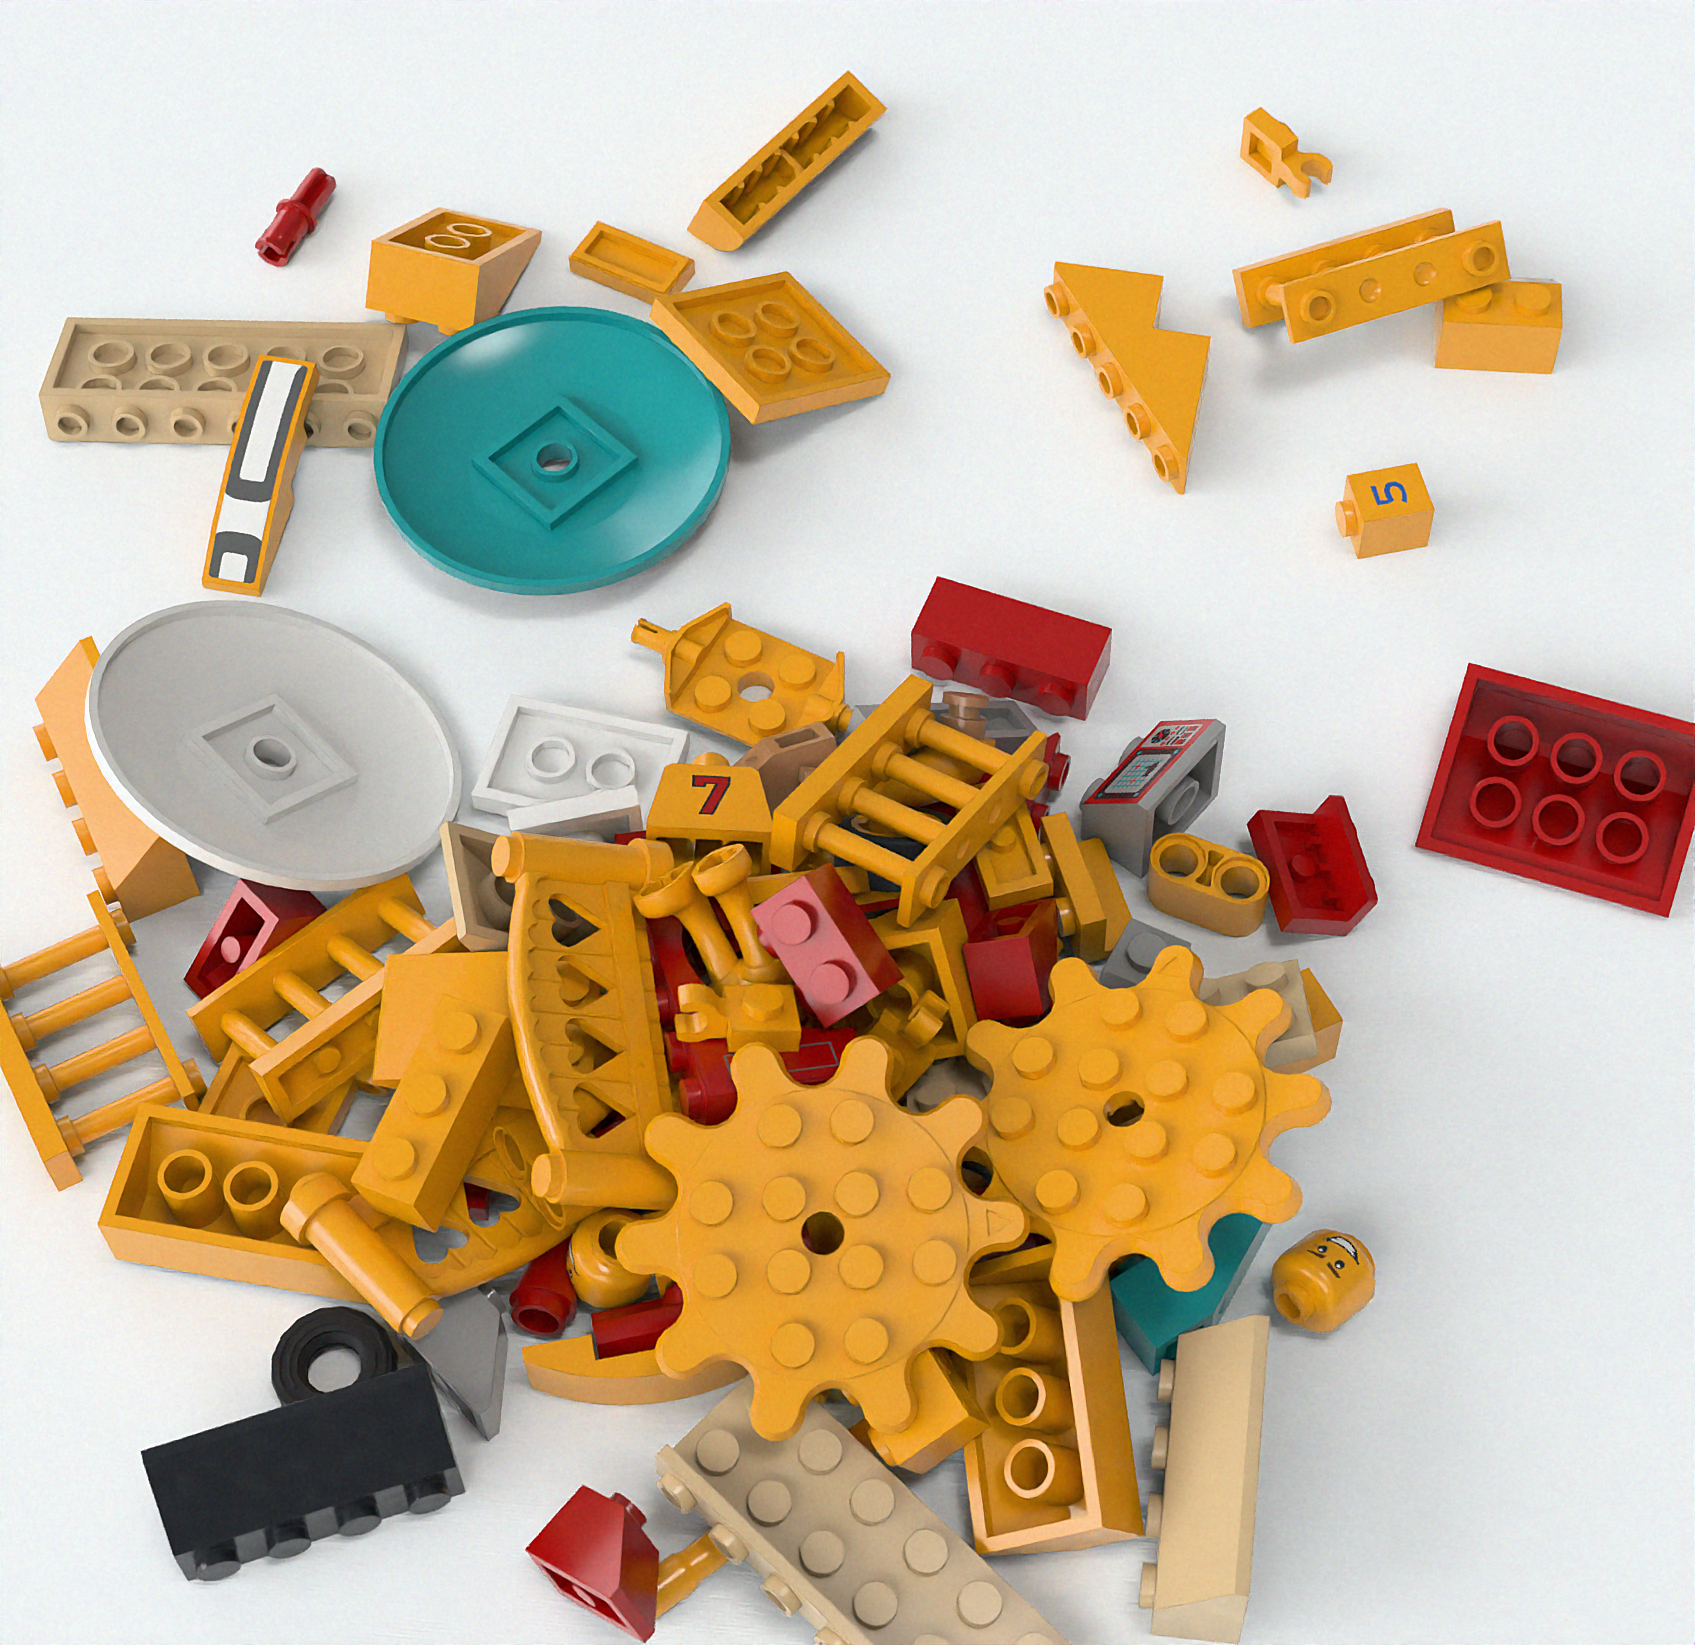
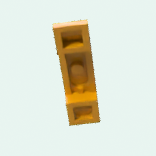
[521,1334,750,1405]

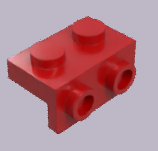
[1247,795,1378,936]

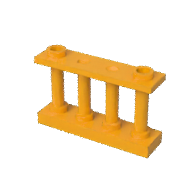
[1232,207,1511,344]
[769,674,1049,928]
[186,872,472,1124]
[0,890,208,1192]

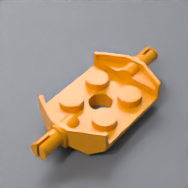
[631,602,853,747]

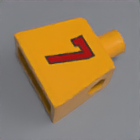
[646,752,773,878]

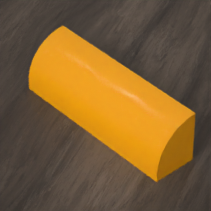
[687,70,887,252]

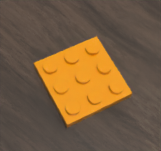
[649,271,891,425]

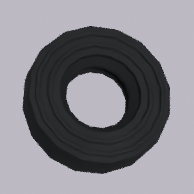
[271,1306,398,1406]

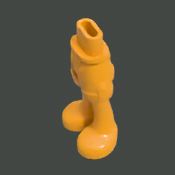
[633,844,813,1028]

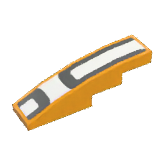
[201,354,320,597]

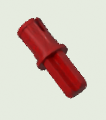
[254,167,336,267]

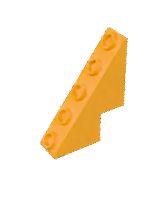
[1044,261,1211,495]

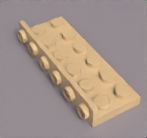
[38,317,409,448]
[656,1373,1072,1645]

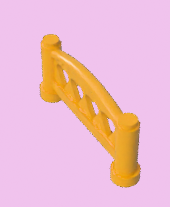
[491,832,678,1211]
[280,1039,617,1340]

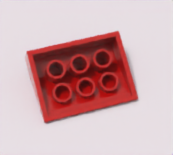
[1415,663,1695,918]

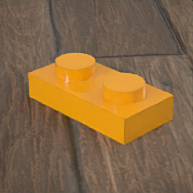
[954,782,1053,911]

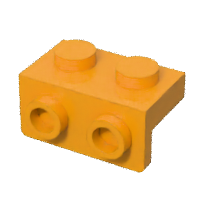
[1040,811,1132,963]

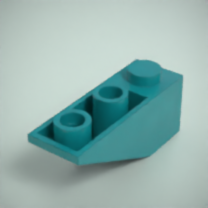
[1109,1213,1273,1376]

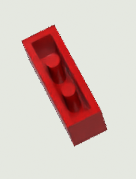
[911,576,1112,721]

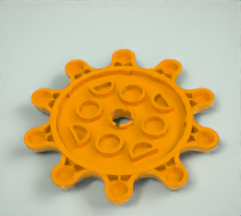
[962,945,1332,1302]
[615,1035,1031,1441]

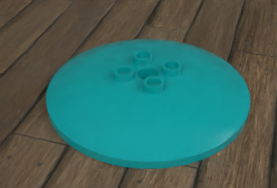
[373,306,731,596]

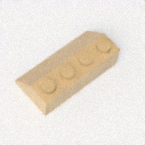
[1138,1314,1270,1645]

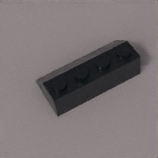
[140,1362,466,1582]

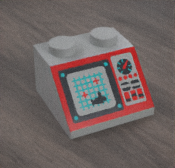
[1079,719,1226,879]

